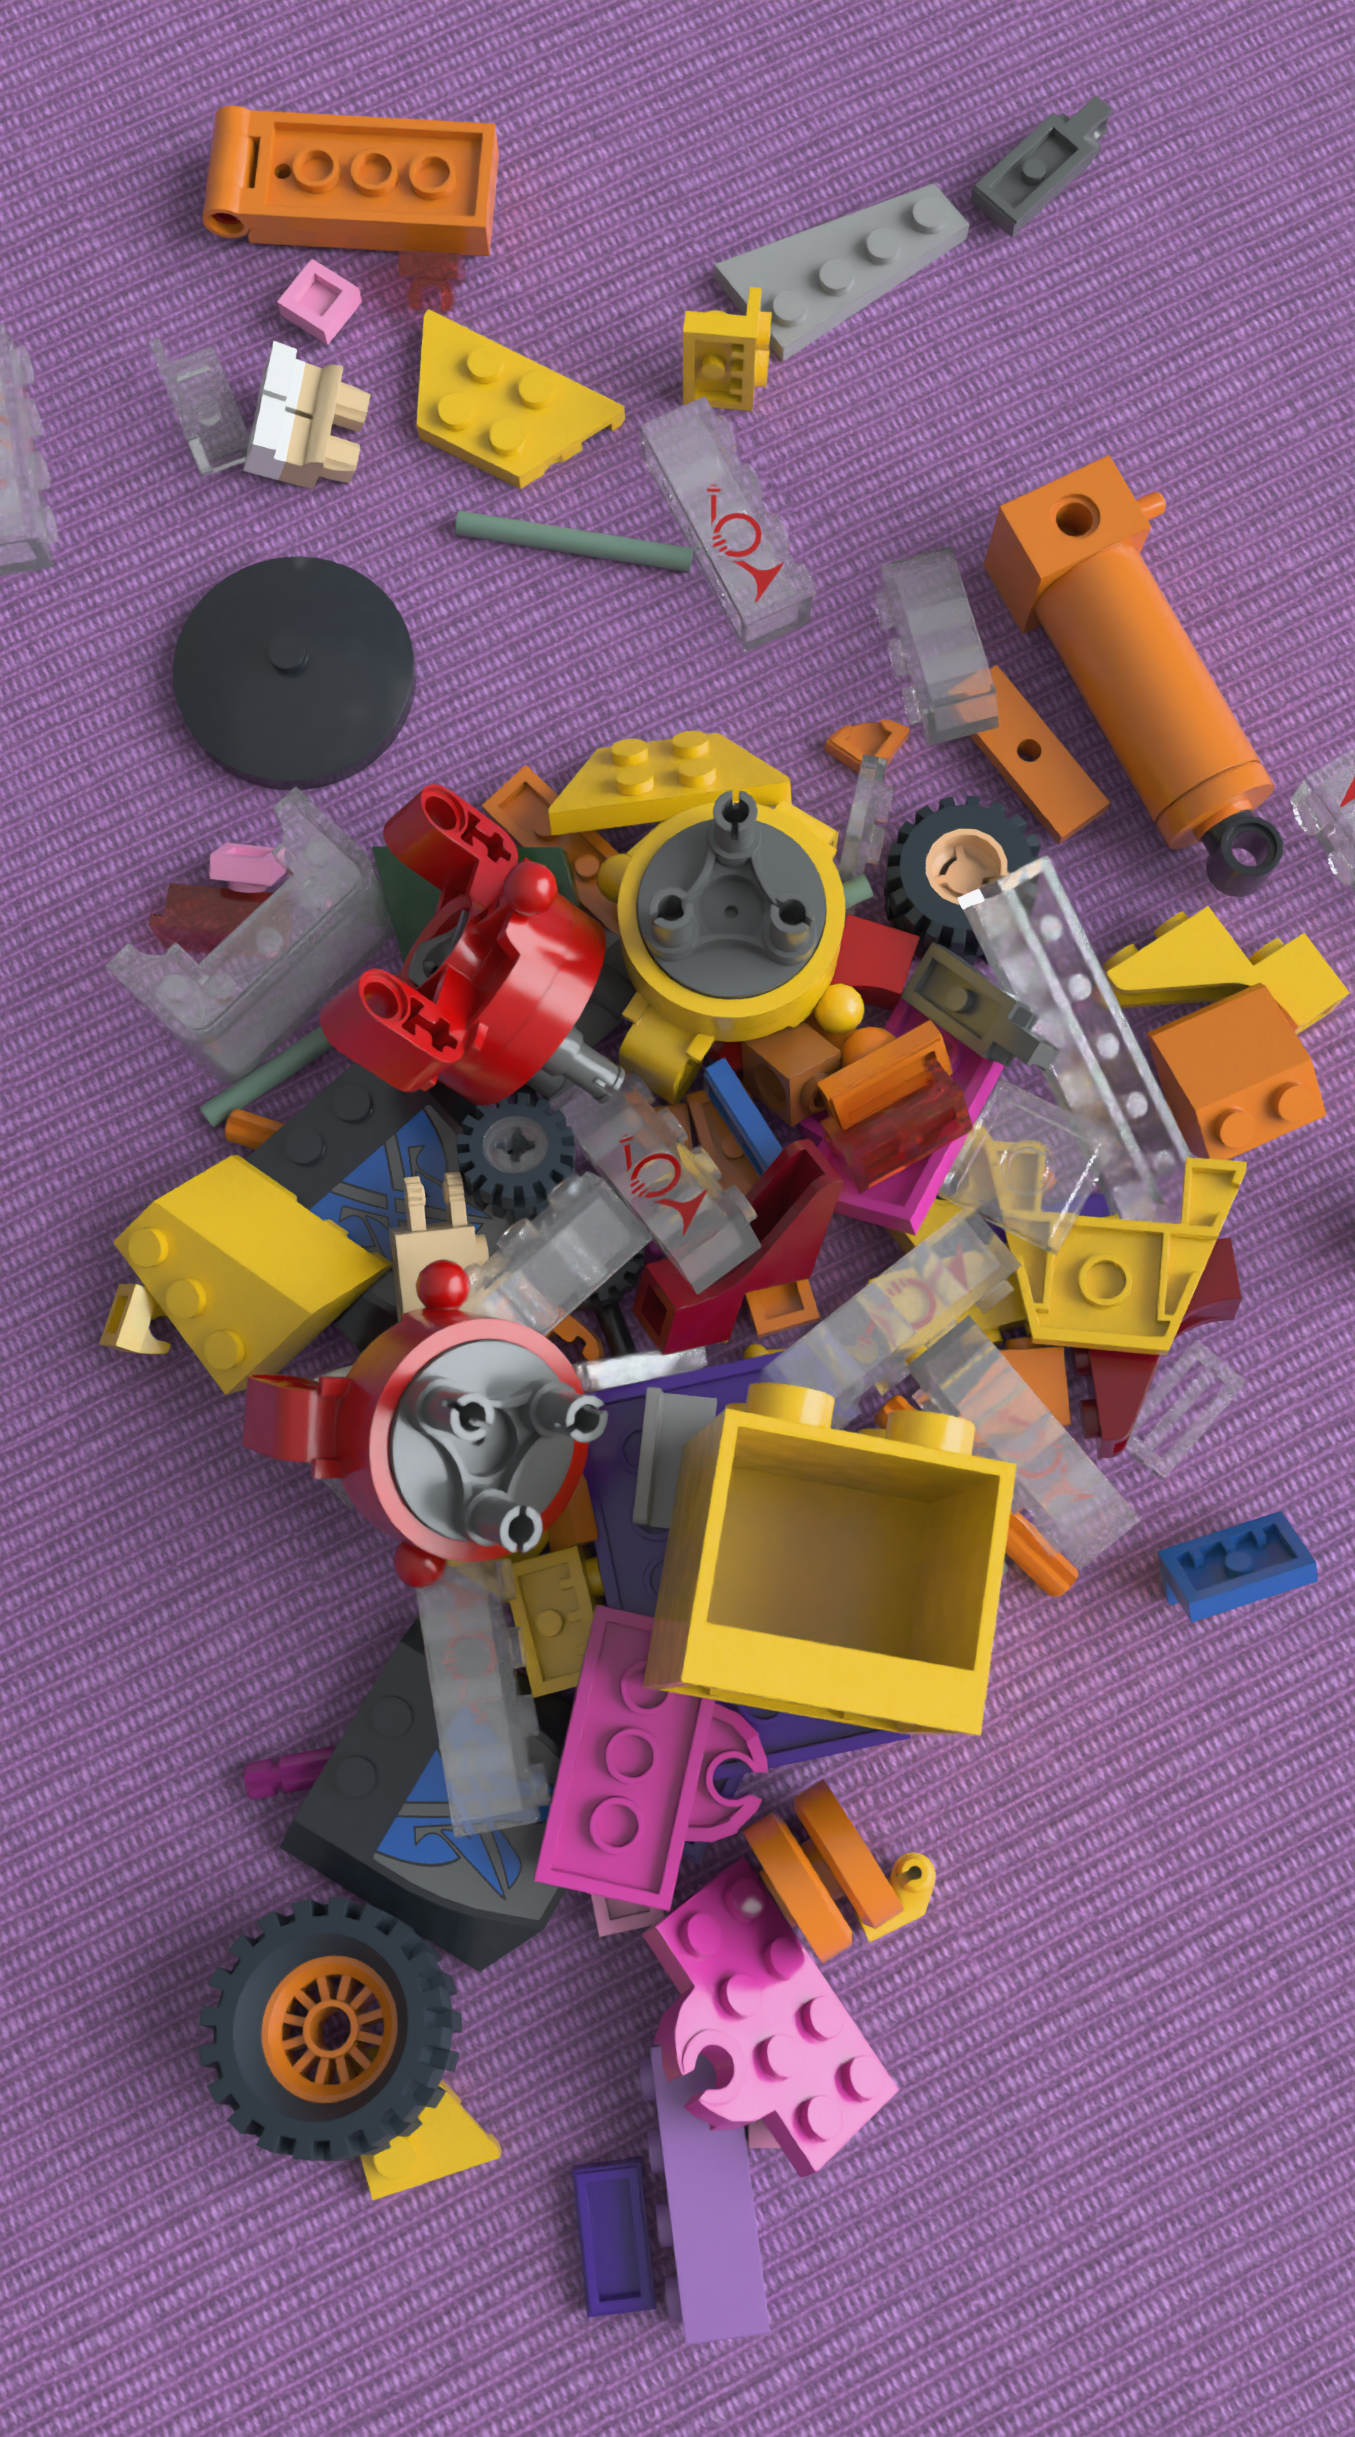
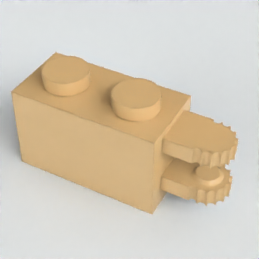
[388,1171,495,1323]

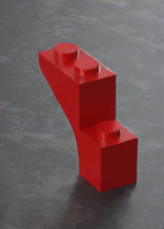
[708,914,920,1080]

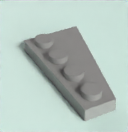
[714,183,970,362]

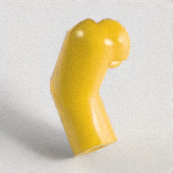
[854,1852,936,1943]

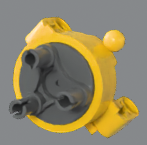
[597,790,864,1105]

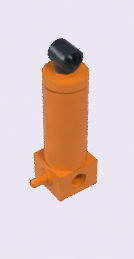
[983,455,1284,897]

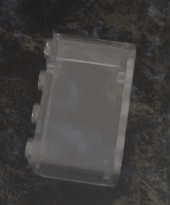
[105,787,393,1082]

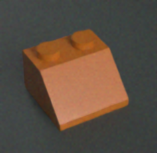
[1146,983,1327,1160]

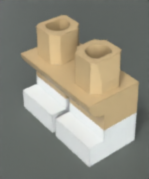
[243,341,371,489]

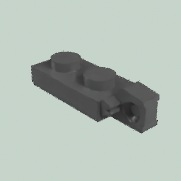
[970,95,1113,237]
[900,942,1061,1072]

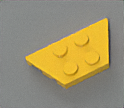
[416,309,625,489]
[548,731,792,836]

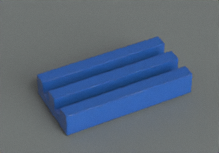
[703,1057,783,1178]

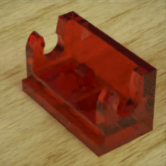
[819,1058,974,1194]

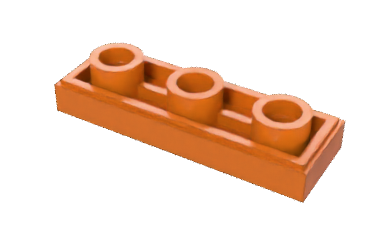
[946,664,1110,845]

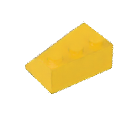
[113,1155,394,1395]

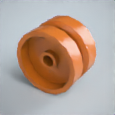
[742,1778,904,1964]

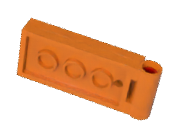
[202,105,499,256]

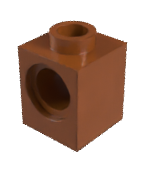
[741,1021,841,1127]

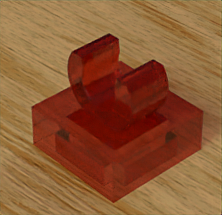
[399,250,465,312]

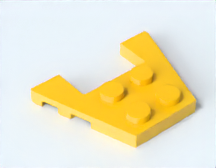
[986,1142,1247,1356]

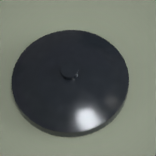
[173,556,416,790]

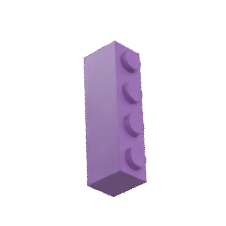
[639,2036,770,2345]

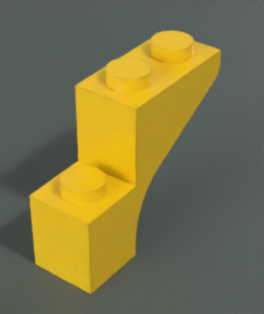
[1095,906,1349,1035]

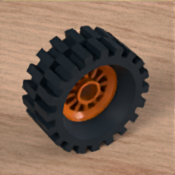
[199,1897,462,2161]

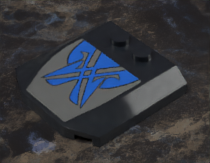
[245,1062,550,1353]
[280,1613,573,1972]

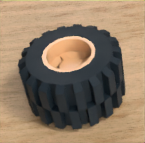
[884,796,1046,967]

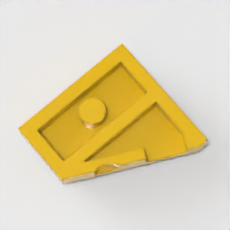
[336,2045,502,2201]

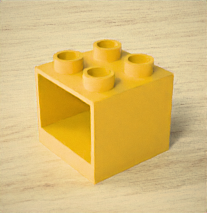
[643,1383,1017,1735]

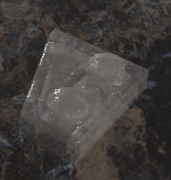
[838,754,894,923]

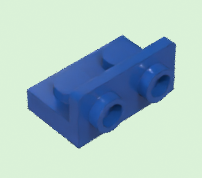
[1157,1511,1318,1623]

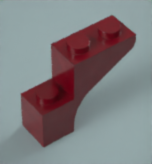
[632,1138,844,1356]
[1070,1237,1242,1459]

